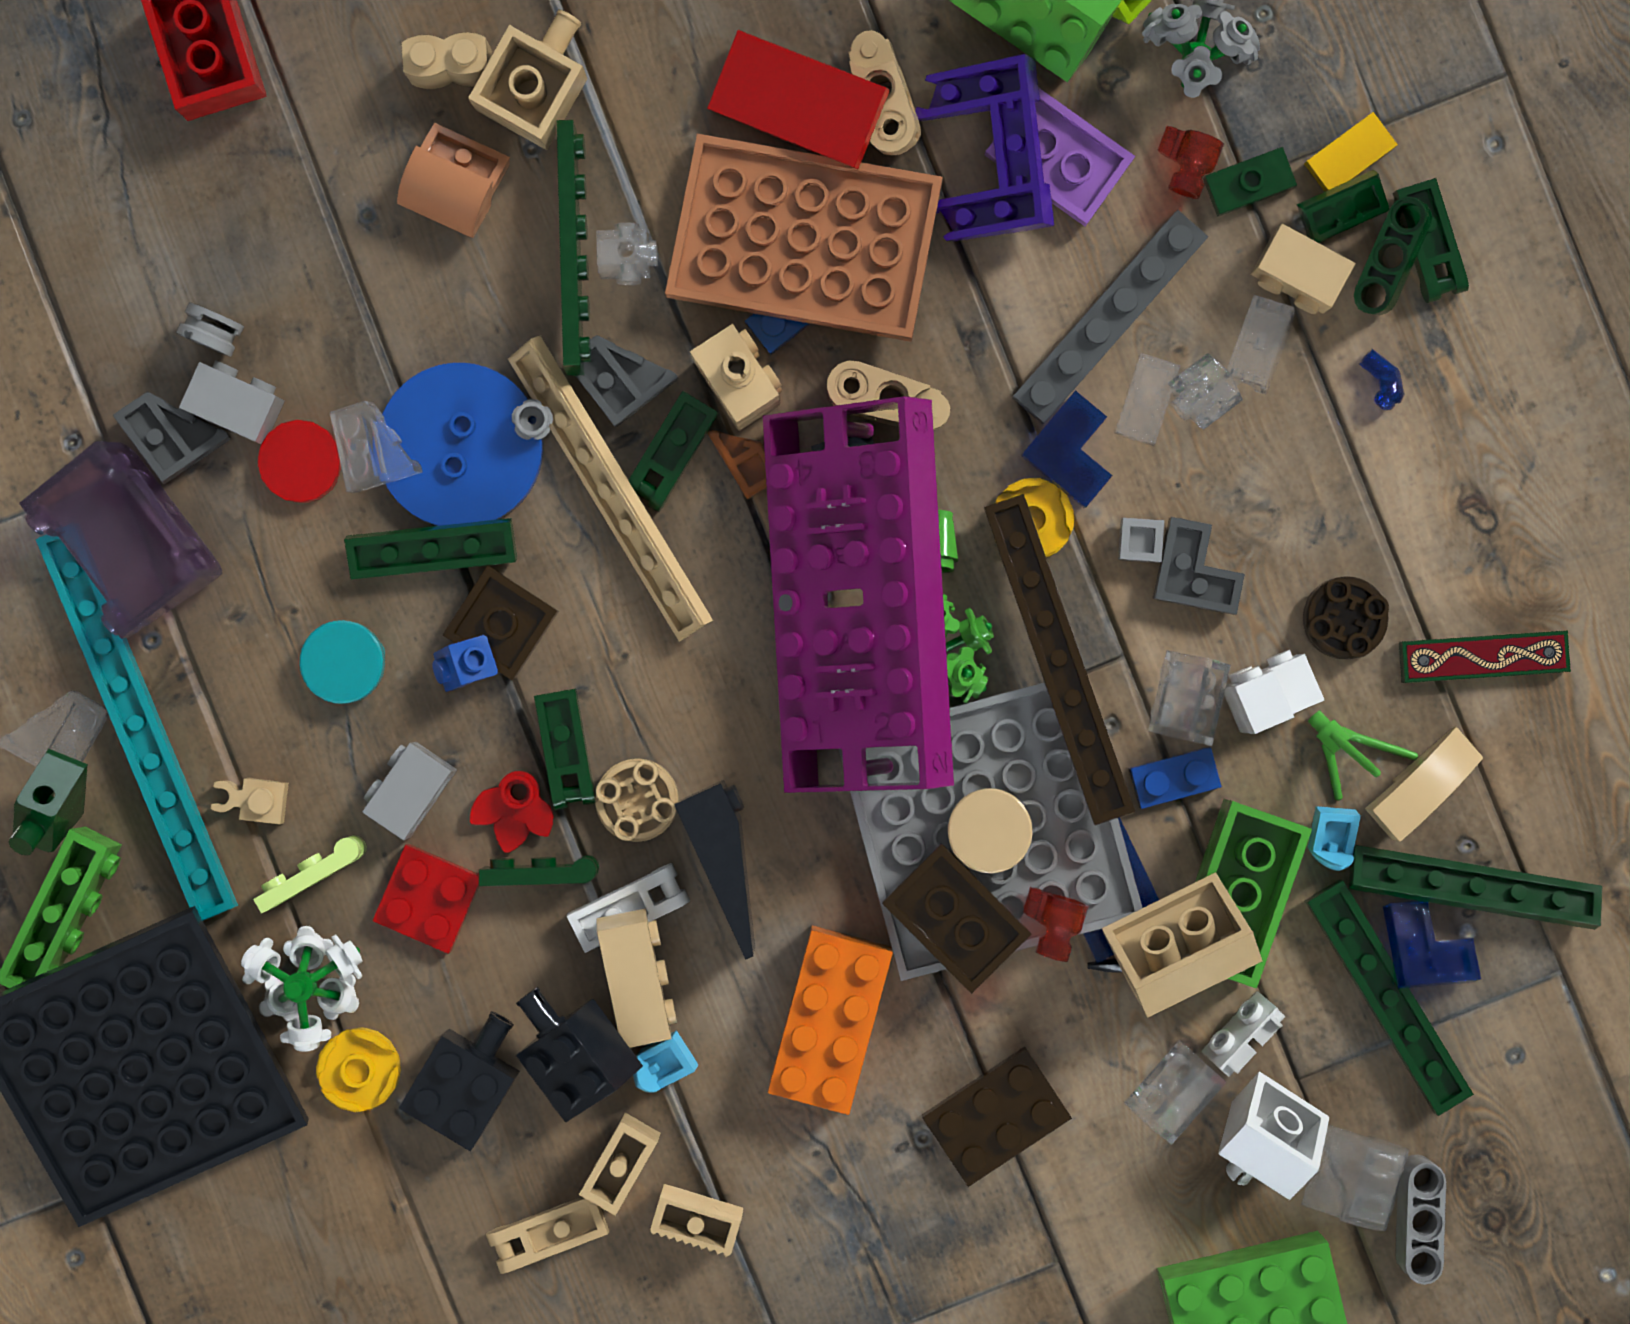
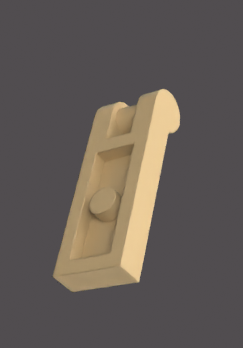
[486,1197,609,1274]

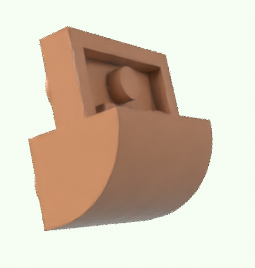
[397,122,510,238]

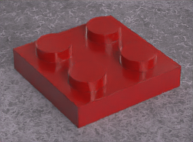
[372,844,479,954]

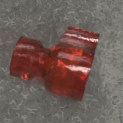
[1157,126,1224,199]
[1023,887,1089,962]

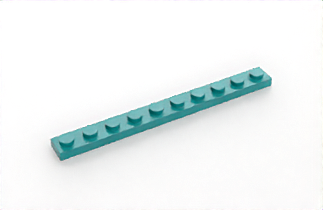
[35,523,239,921]

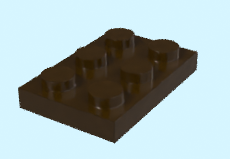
[882,843,1032,994]
[922,1047,1072,1187]

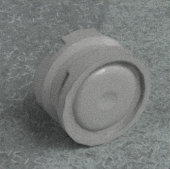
[176,302,244,357]

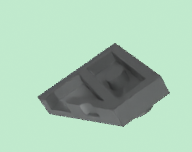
[576,335,679,427]
[113,391,231,485]

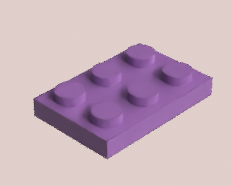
[985,88,1135,227]

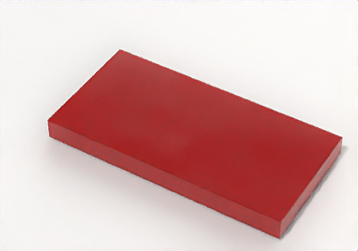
[707,30,890,170]

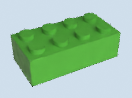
[949,0,1122,83]
[1195,799,1312,989]
[1157,1231,1347,1324]

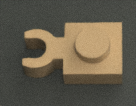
[211,778,289,824]

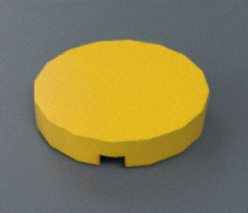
[995,478,1074,558]
[316,1027,401,1112]

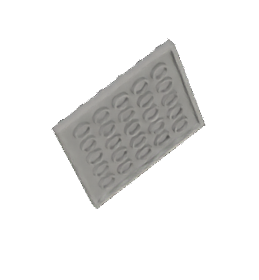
[839,683,1142,981]

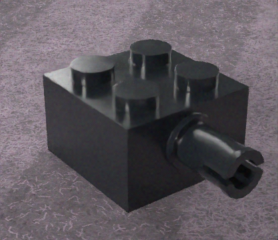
[516,987,643,1123]
[399,1011,520,1152]

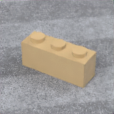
[596,908,677,1048]

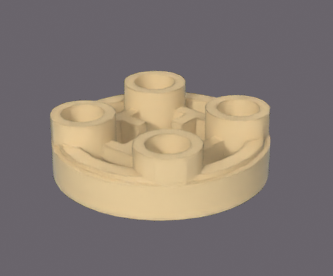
[595,758,679,842]
[948,788,1032,873]

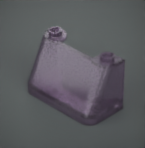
[19,441,223,639]

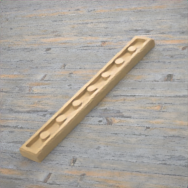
[508,336,713,642]

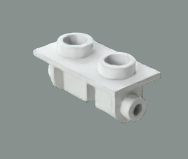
[1201,991,1285,1077]

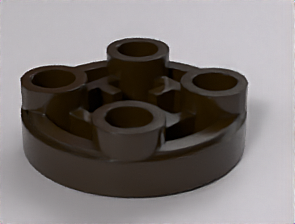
[1303,576,1389,659]

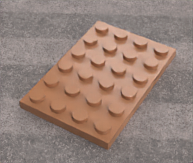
[665,134,943,342]

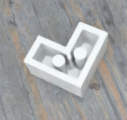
[1221,650,1324,734]

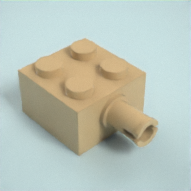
[468,9,588,150]
[690,324,782,431]

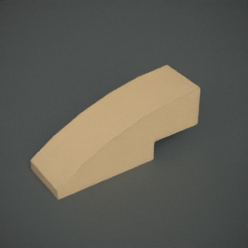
[1365,726,1483,842]

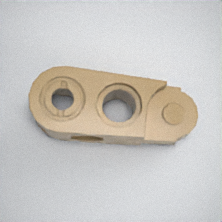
[849,30,921,156]
[827,360,950,430]

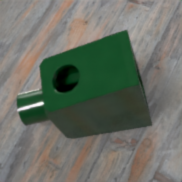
[8,748,88,856]

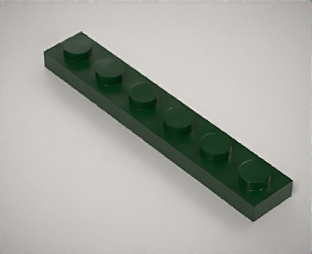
[556,120,591,376]
[1348,845,1602,930]
[1305,879,1474,1116]

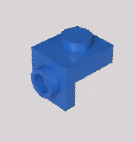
[432,635,498,692]

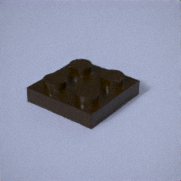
[443,565,559,681]

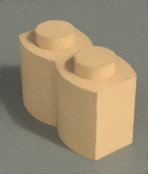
[402,32,492,89]

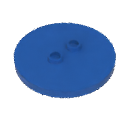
[376,363,543,526]

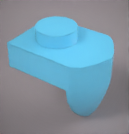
[1308,806,1361,871]
[633,1030,698,1093]

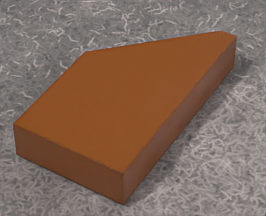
[707,430,767,500]

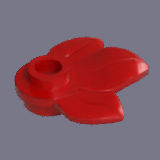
[470,771,554,853]

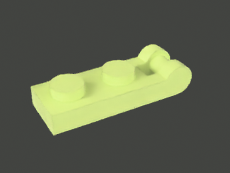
[253,835,367,914]

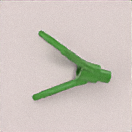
[1308,710,1418,801]

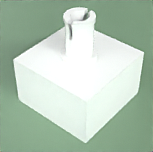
[1218,1072,1330,1200]

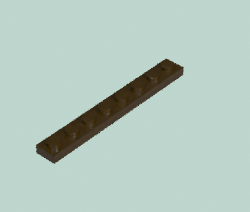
[984,494,1135,826]

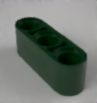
[1353,196,1432,315]

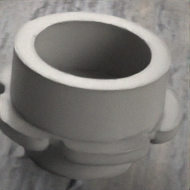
[512,399,553,440]

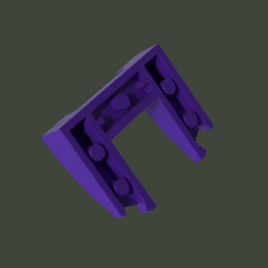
[915,54,1054,242]

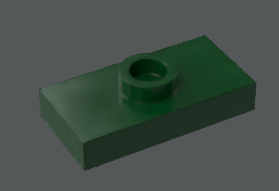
[1203,147,1297,217]
[1297,170,1390,243]

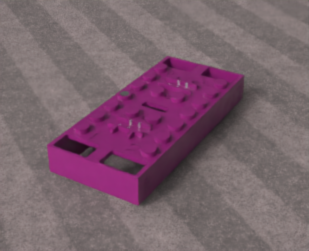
[763,396,954,793]

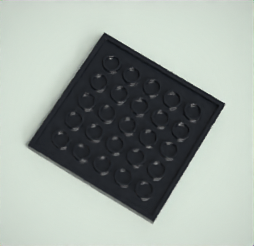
[0,906,309,1227]

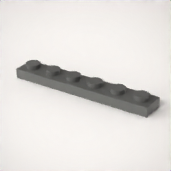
[1012,209,1209,425]

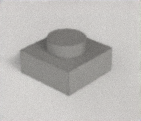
[1118,518,1164,563]

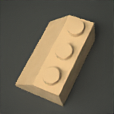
[1102,872,1262,1018]

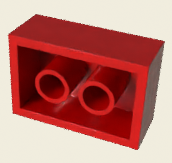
[141,0,267,121]

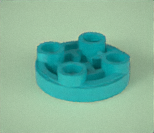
[300,620,385,704]

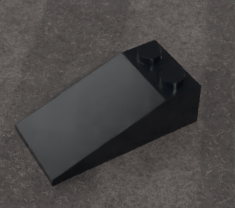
[674,780,755,960]

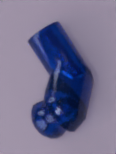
[1359,348,1405,410]

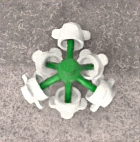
[241,926,363,1052]

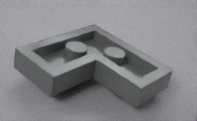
[1153,517,1245,615]

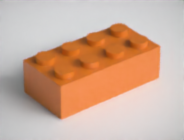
[768,925,893,1115]

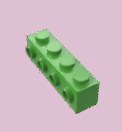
[0,826,122,988]

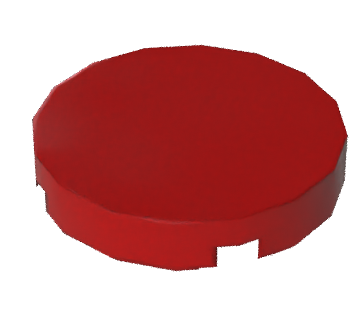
[258,420,343,503]

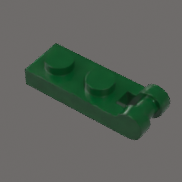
[1392,178,1469,303]
[628,391,719,513]
[534,689,596,810]
[479,855,600,886]

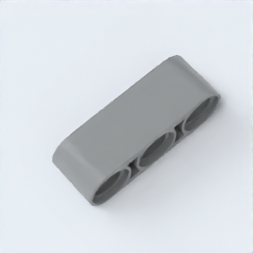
[1396,1154,1446,1285]

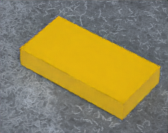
[1304,112,1398,192]

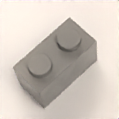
[179,360,285,444]
[362,742,457,841]

